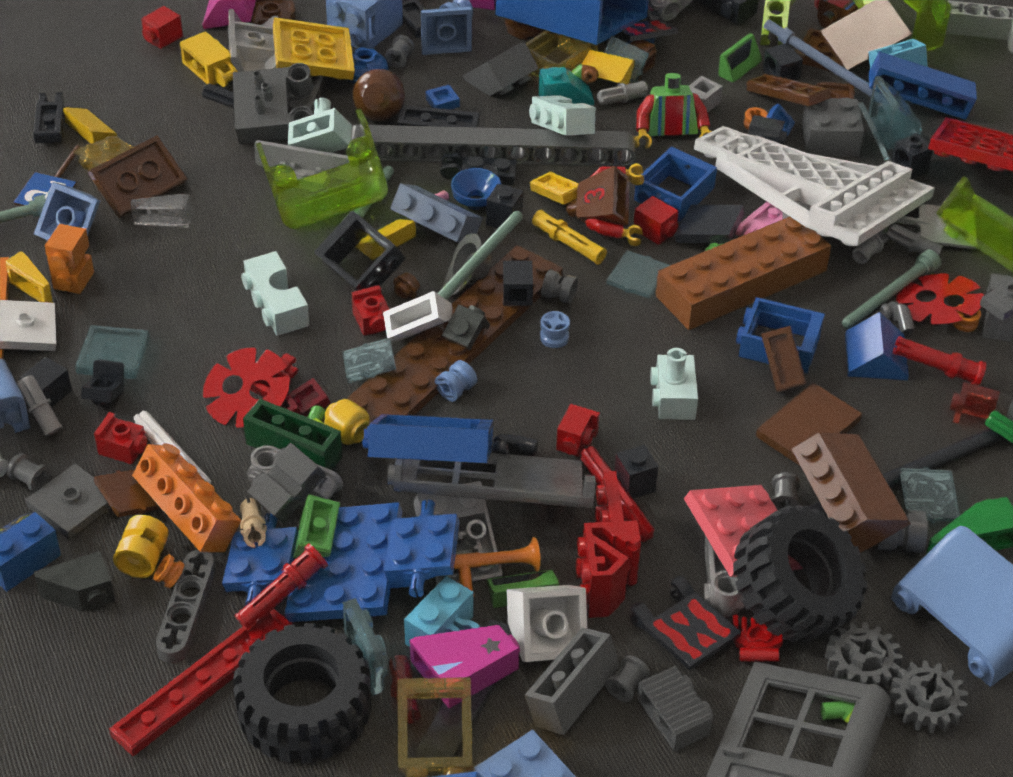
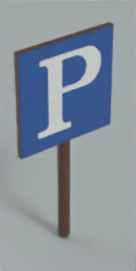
[13,145,80,206]

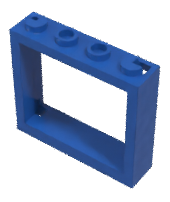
[362,414,493,463]

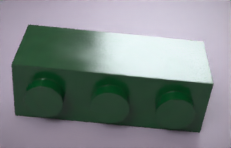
[243,399,343,470]

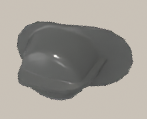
[443,233,492,296]

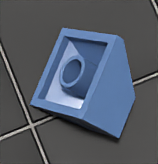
[421,7,472,55]
[34,182,100,240]

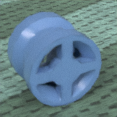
[540,311,570,348]

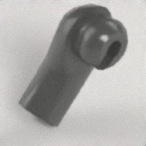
[880,301,915,335]

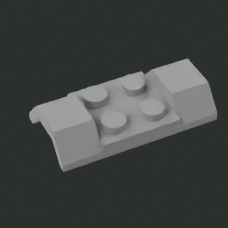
[228,9,278,72]

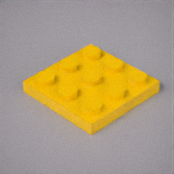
[273,17,355,80]

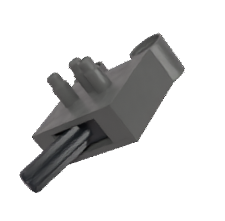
[202,63,314,144]

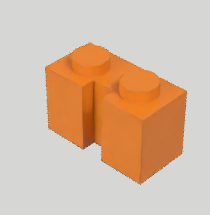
[45,224,94,294]

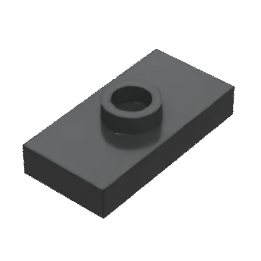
[980,278,1013,321]

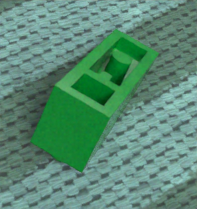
[926,497,1013,554]

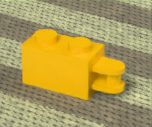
[180,31,238,87]

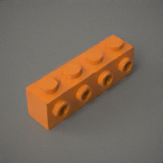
[132,443,241,552]

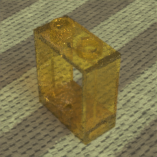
[525,30,598,78]
[397,677,472,777]

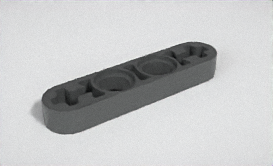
[156,550,215,664]

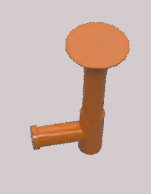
[454,537,541,597]

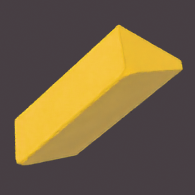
[582,50,635,85]
[63,107,117,147]
[355,219,416,260]

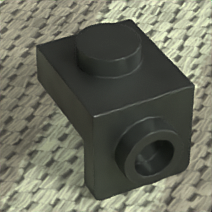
[442,304,491,350]

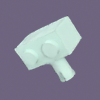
[288,98,352,153]
[650,348,698,420]

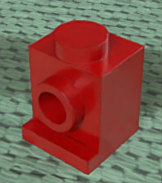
[351,285,390,336]
[556,404,600,457]
[94,412,147,464]

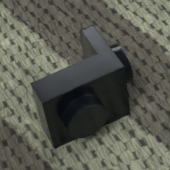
[81,359,125,405]

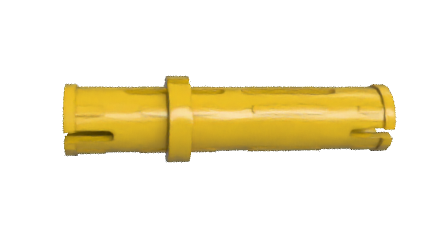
[532,210,607,265]

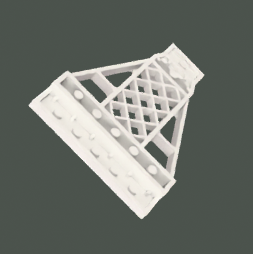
[694,126,934,246]

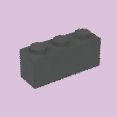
[525,627,620,735]

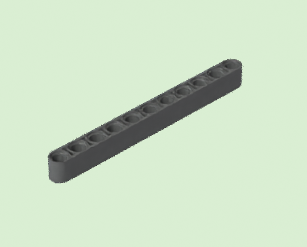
[345,125,636,167]

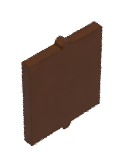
[94,469,161,517]

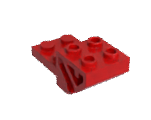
[576,471,641,618]

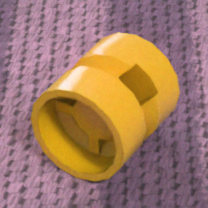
[113,515,169,578]

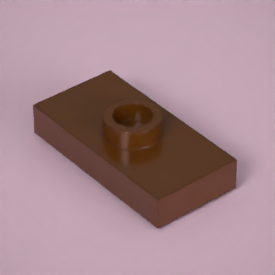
[761,326,807,392]

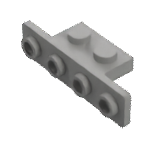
[254,140,360,194]

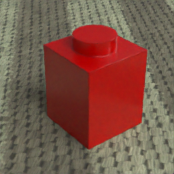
[141,6,183,49]
[634,196,679,245]

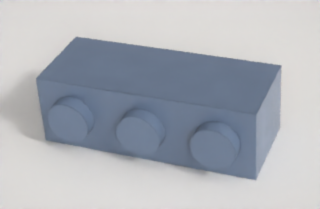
[390,183,483,242]

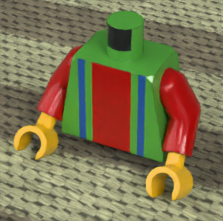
[635,73,712,149]

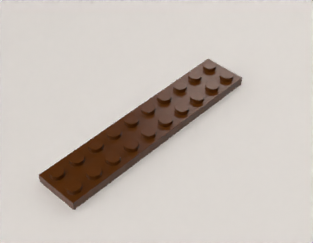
[347,245,563,423]

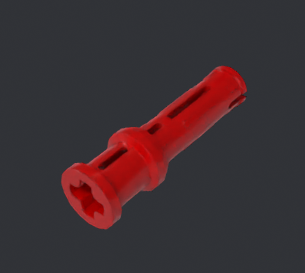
[892,336,986,387]
[234,543,328,632]

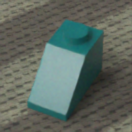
[539,67,594,105]

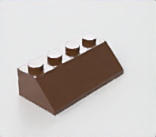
[792,433,911,553]

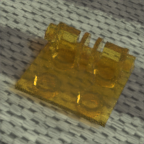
[74,136,135,170]

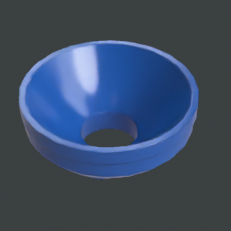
[347,47,389,84]
[451,168,501,210]

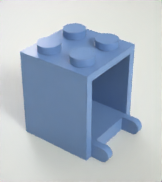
[326,0,403,49]

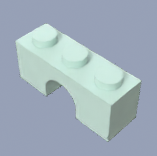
[529,95,596,135]
[241,251,310,336]

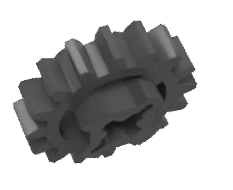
[825,622,902,687]
[889,661,968,733]

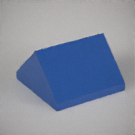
[845,312,909,380]

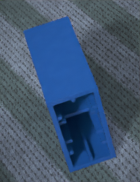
[495,0,649,45]

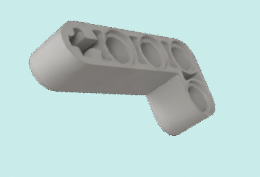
[934,0,1013,53]

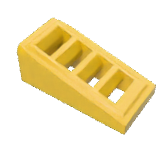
[6,251,53,303]

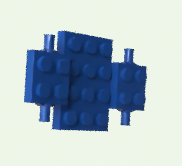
[222,499,460,622]

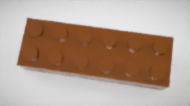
[656,216,831,330]

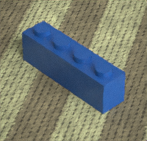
[869,51,977,120]

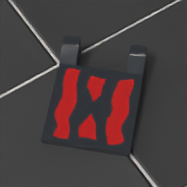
[617,11,678,41]
[630,575,741,671]

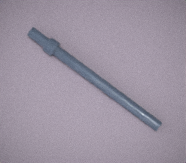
[764,19,891,107]

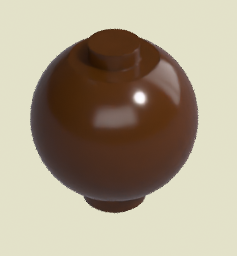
[353,69,405,121]

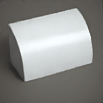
[383,291,452,342]

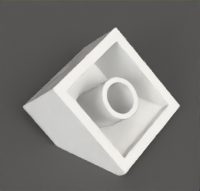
[507,585,587,662]

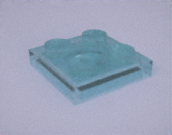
[342,598,388,696]

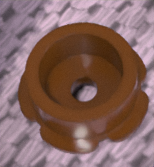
[393,272,420,299]

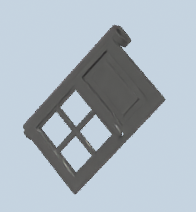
[388,453,596,509]
[706,662,892,777]

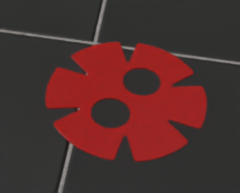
[896,273,984,324]
[203,347,290,428]

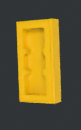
[530,172,579,205]

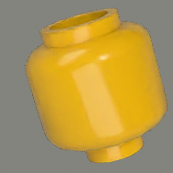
[324,399,370,445]

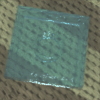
[75,325,150,379]

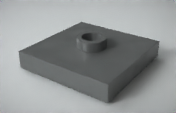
[25,464,111,539]

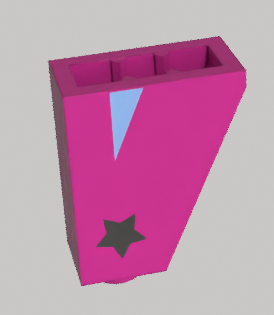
[409,625,520,708]

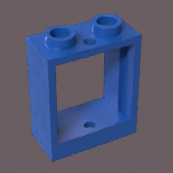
[634,147,717,222]
[736,297,825,374]

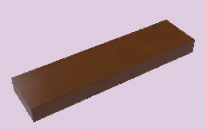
[746,74,831,106]

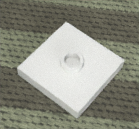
[0,300,56,351]

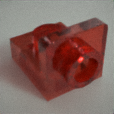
[949,382,1000,424]

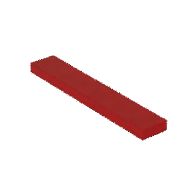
[109,609,292,756]

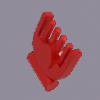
[733,615,784,662]

